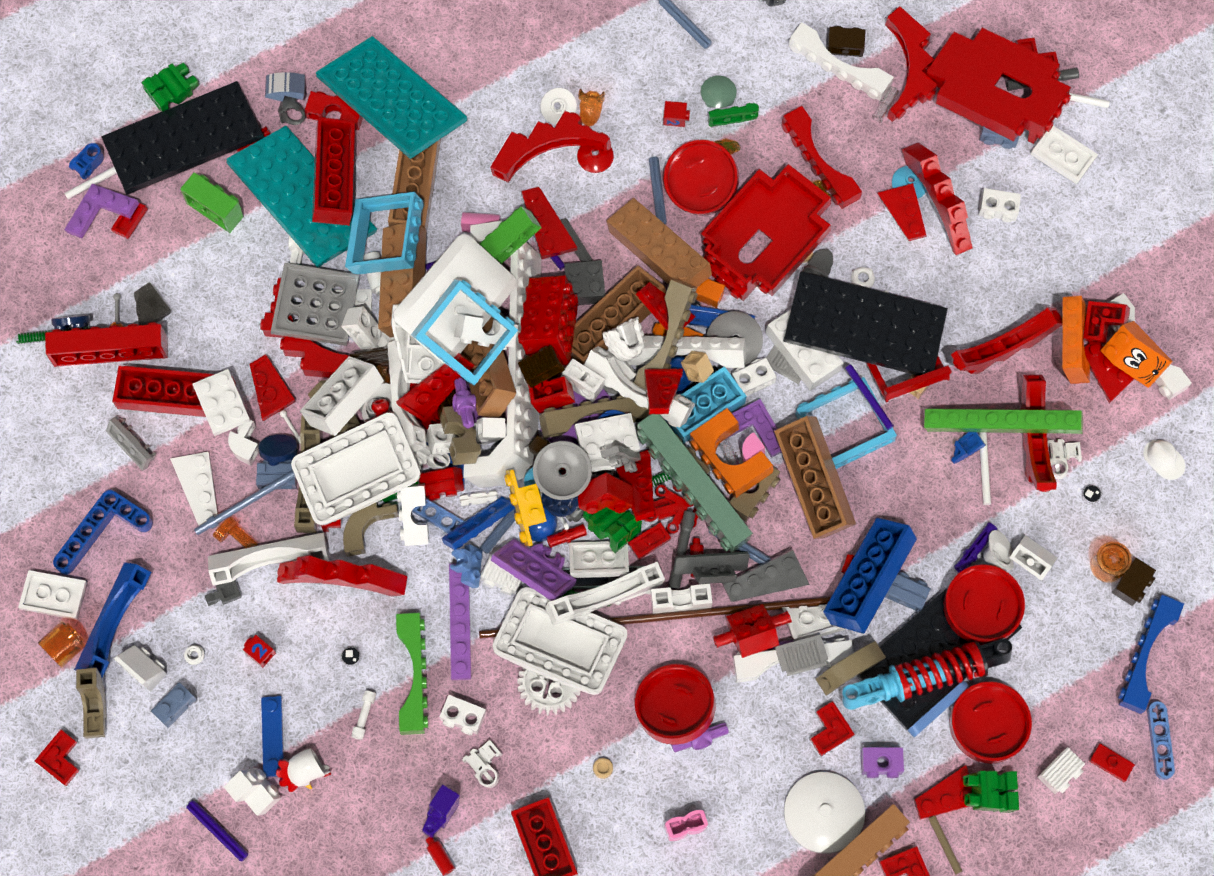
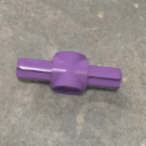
[452,378,476,429]
[671,723,729,752]

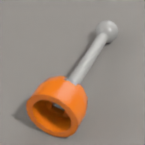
[110,293,124,327]

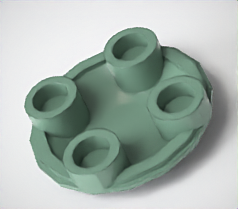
[701,75,737,108]

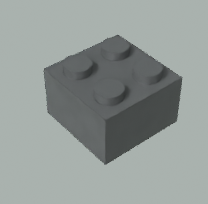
[564,260,605,306]

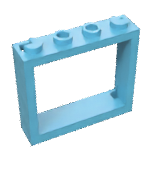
[345,192,424,274]
[411,279,518,385]
[795,377,897,469]

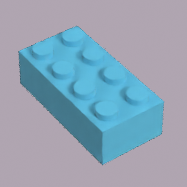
[665,366,747,444]

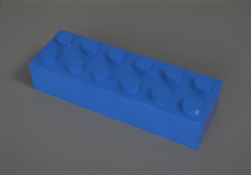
[823,518,917,634]

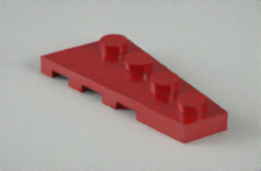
[521,187,577,260]
[396,353,475,422]
[615,449,655,522]

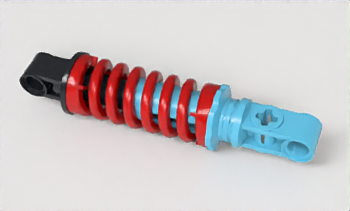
[842,639,1012,710]

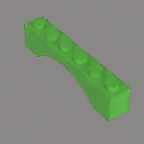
[396,613,428,735]

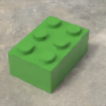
[180,172,244,233]

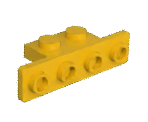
[504,469,546,546]

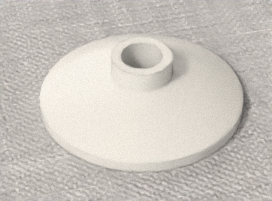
[540,88,577,125]

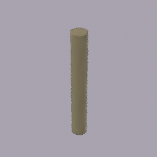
[929,816,963,875]

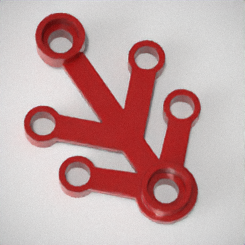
[643,485,698,534]

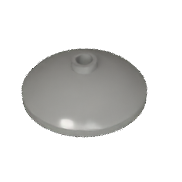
[706,311,763,366]
[533,441,592,500]

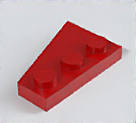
[877,183,927,241]
[636,282,696,331]
[250,354,296,421]
[644,369,683,414]
[914,765,972,820]

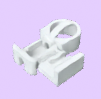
[1047,439,1082,479]
[413,445,450,471]
[462,740,503,788]

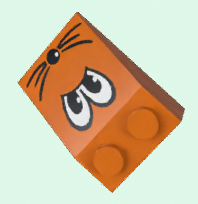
[1100,321,1173,388]

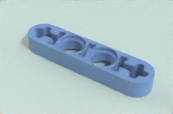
[412,499,465,533]
[907,680,970,737]
[1147,701,1175,780]

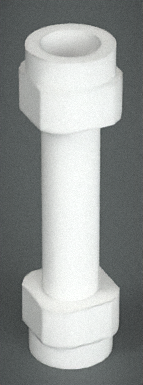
[351,691,376,740]

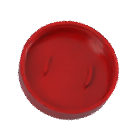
[664,140,739,216]
[943,565,1025,645]
[635,664,716,745]
[949,682,1032,764]

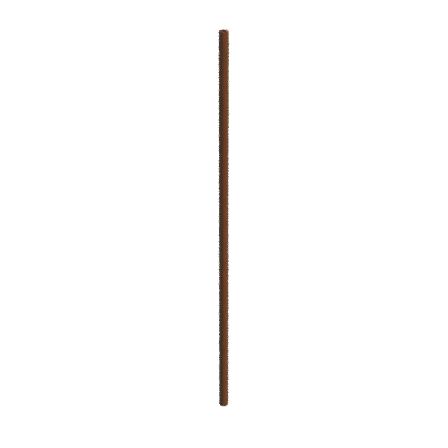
[479,597,831,639]

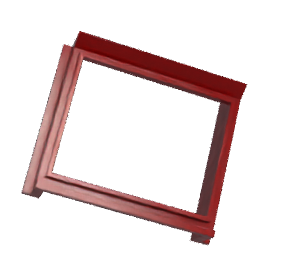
[865,356,952,402]

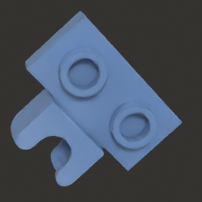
[450,544,483,588]

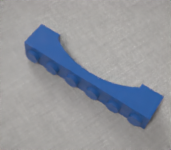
[74,562,151,678]
[1118,595,1184,714]

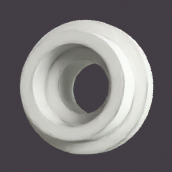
[184,645,204,665]

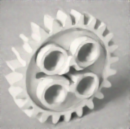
[517,667,580,715]

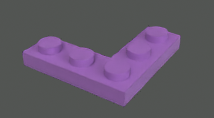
[64,184,139,238]
[726,399,782,458]

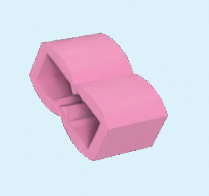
[664,810,708,841]

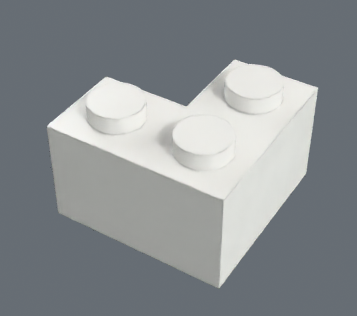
[224,768,282,816]

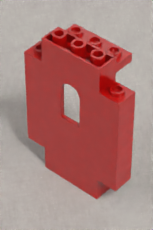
[927,27,1072,144]
[701,164,831,301]

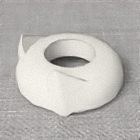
[851,267,875,288]

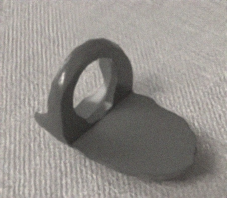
[278,96,306,125]
[802,249,833,278]

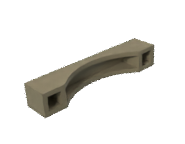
[634,279,697,390]
[539,396,651,438]
[294,415,323,533]

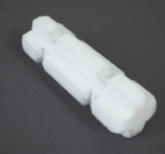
[460,490,498,506]

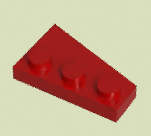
[1084,342,1134,404]

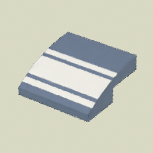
[265,72,305,102]

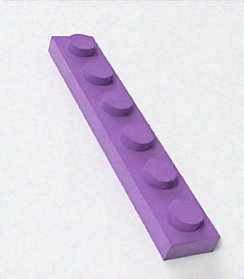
[449,563,471,680]

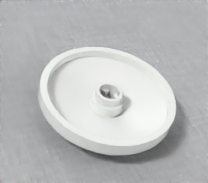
[784,772,865,854]

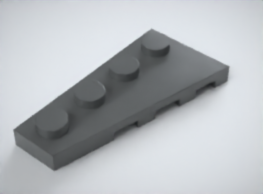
[722,549,810,602]

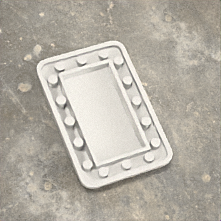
[393,234,516,364]
[291,413,421,525]
[492,587,627,695]

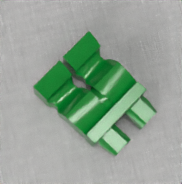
[141,62,199,112]
[583,507,642,553]
[963,771,1019,813]

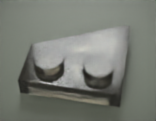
[134,282,172,325]

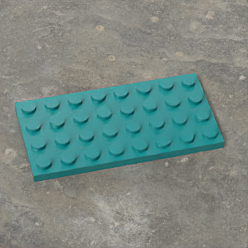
[316,36,467,159]
[226,126,377,268]

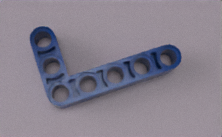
[53,490,153,575]

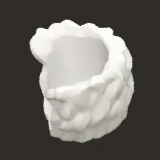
[602,317,644,361]

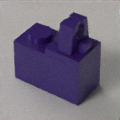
[422,784,460,838]

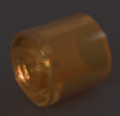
[1090,541,1132,583]
[37,621,86,668]

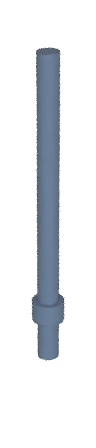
[194,470,296,535]

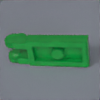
[708,103,759,127]

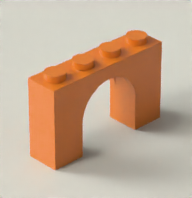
[652,279,725,337]
[1062,296,1090,384]
[689,408,774,498]

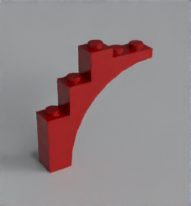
[885,6,938,122]
[490,111,611,183]
[902,142,973,255]
[260,278,349,378]
[951,307,1063,374]
[1021,375,1057,492]
[277,555,407,597]

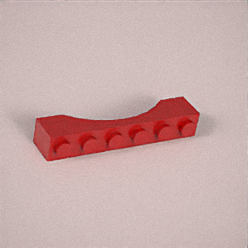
[781,106,862,209]

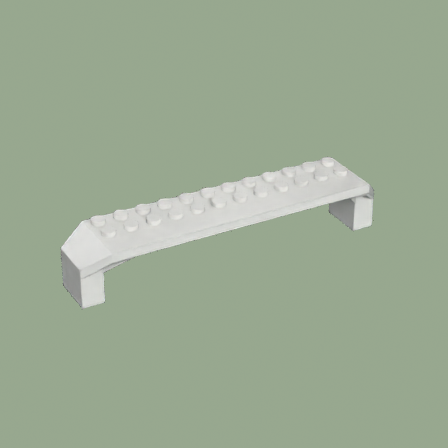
[463,221,541,488]

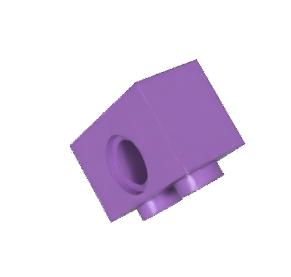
[861,747,904,778]

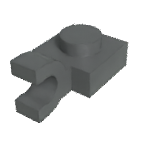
[205,580,241,607]

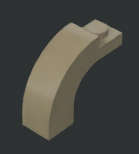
[343,503,399,557]
[816,641,886,696]
[76,668,107,739]

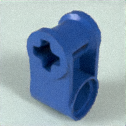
[69,143,104,180]

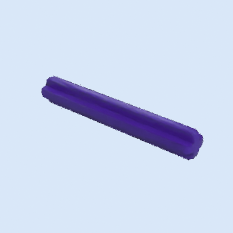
[186,800,248,862]

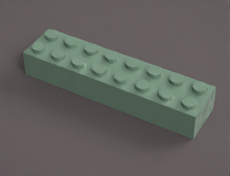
[637,414,753,553]

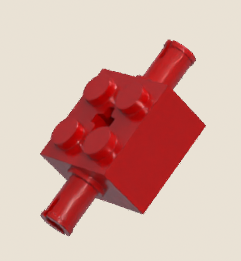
[713,604,792,658]

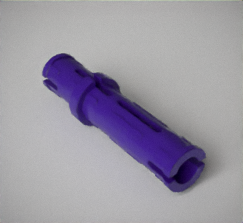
[954,522,998,573]

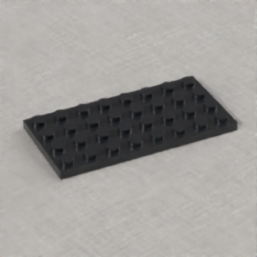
[101,81,264,195]
[783,271,948,376]
[857,588,1023,731]

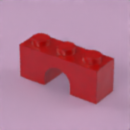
[304,91,363,130]

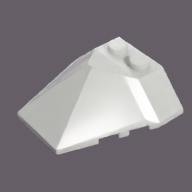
[391,304,444,384]

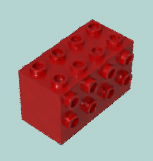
[518,275,579,365]

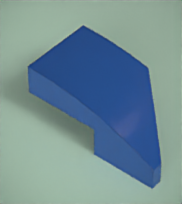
[951,432,986,464]

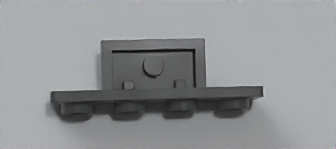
[673,552,750,584]

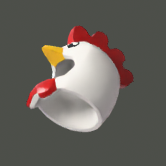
[276,748,331,792]

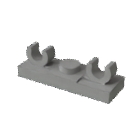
[106,417,156,471]
[600,445,641,473]

